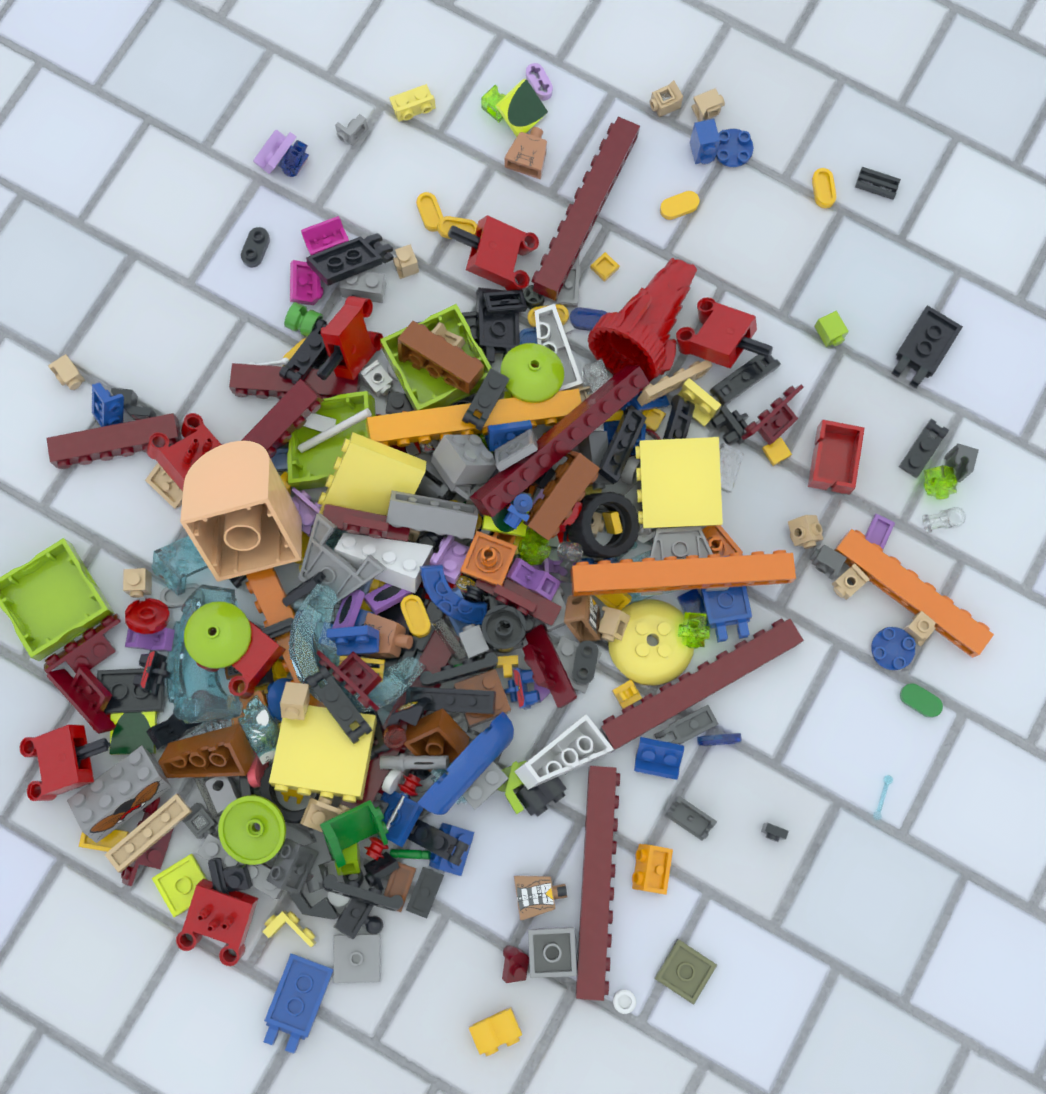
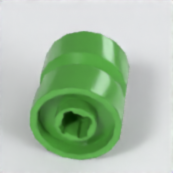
[284,302,323,337]

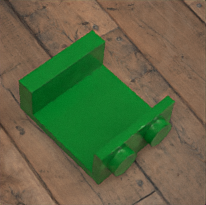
[320,800,389,868]

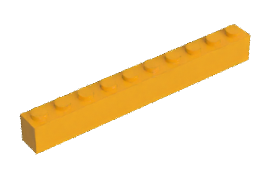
[366,389,582,447]

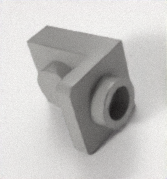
[335,114,368,146]

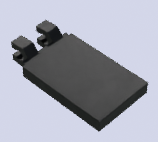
[306,233,394,286]
[476,287,520,366]
[891,305,963,388]

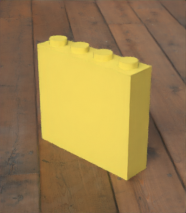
[317,432,426,540]
[635,437,723,529]
[269,705,377,803]

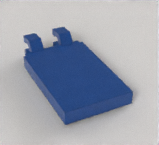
[701,556,752,643]
[263,953,334,1054]

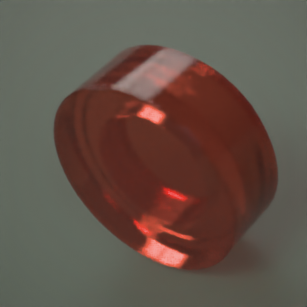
[383,725,406,749]

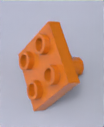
[702,525,743,557]
[460,531,518,586]

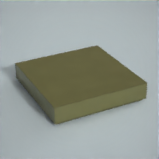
[654,939,717,1005]

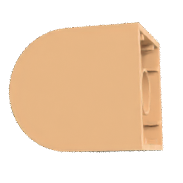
[180,441,302,582]

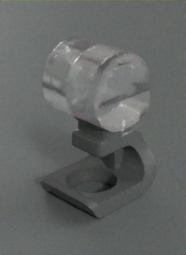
[549,541,583,583]

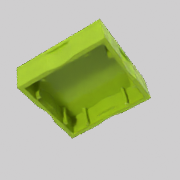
[380,304,492,411]
[287,391,376,490]
[0,538,115,661]

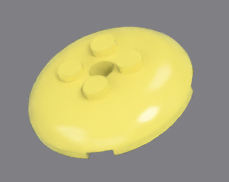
[608,599,695,686]

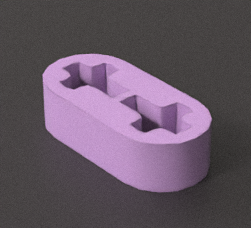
[526,63,553,101]

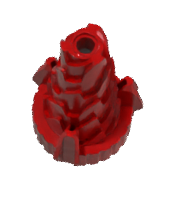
[588,258,697,382]

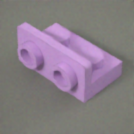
[253,130,297,174]
[291,487,321,537]
[429,535,470,585]

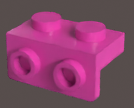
[301,216,349,256]
[290,260,323,306]

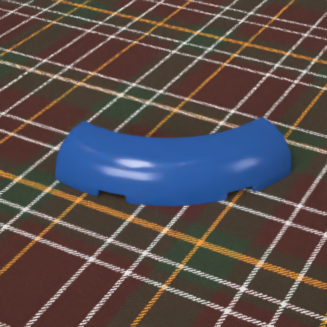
[417,712,514,815]

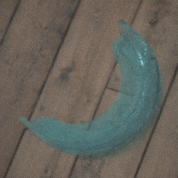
[289,583,426,712]
[166,584,243,723]

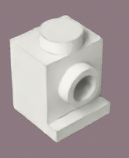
[360,360,394,398]

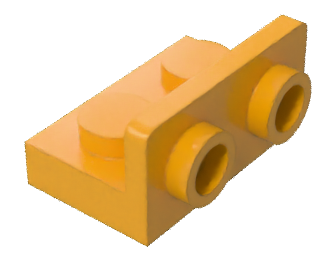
[632,844,673,895]

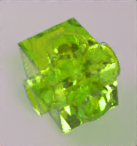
[924,465,958,500]
[518,528,551,565]
[678,612,711,648]

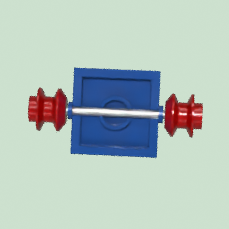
[364,773,423,860]

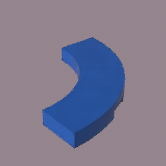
[420,564,487,625]

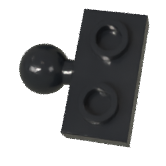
[333,888,383,939]

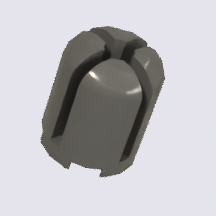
[415,452,457,501]

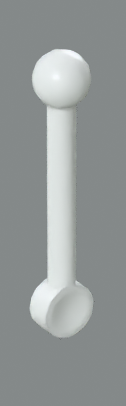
[249,357,289,366]

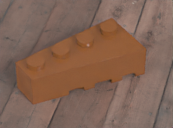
[398,321,484,394]
[523,450,600,541]
[158,723,256,778]

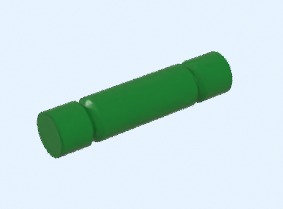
[390,849,431,860]

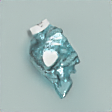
[238,695,280,765]

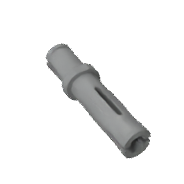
[380,753,449,772]

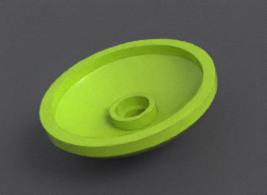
[500,343,564,403]
[184,601,251,669]
[218,795,286,865]

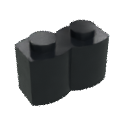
[515,777,567,817]

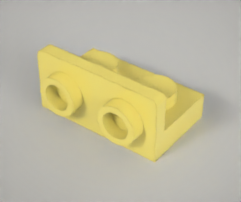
[389,84,436,122]
[677,378,721,427]

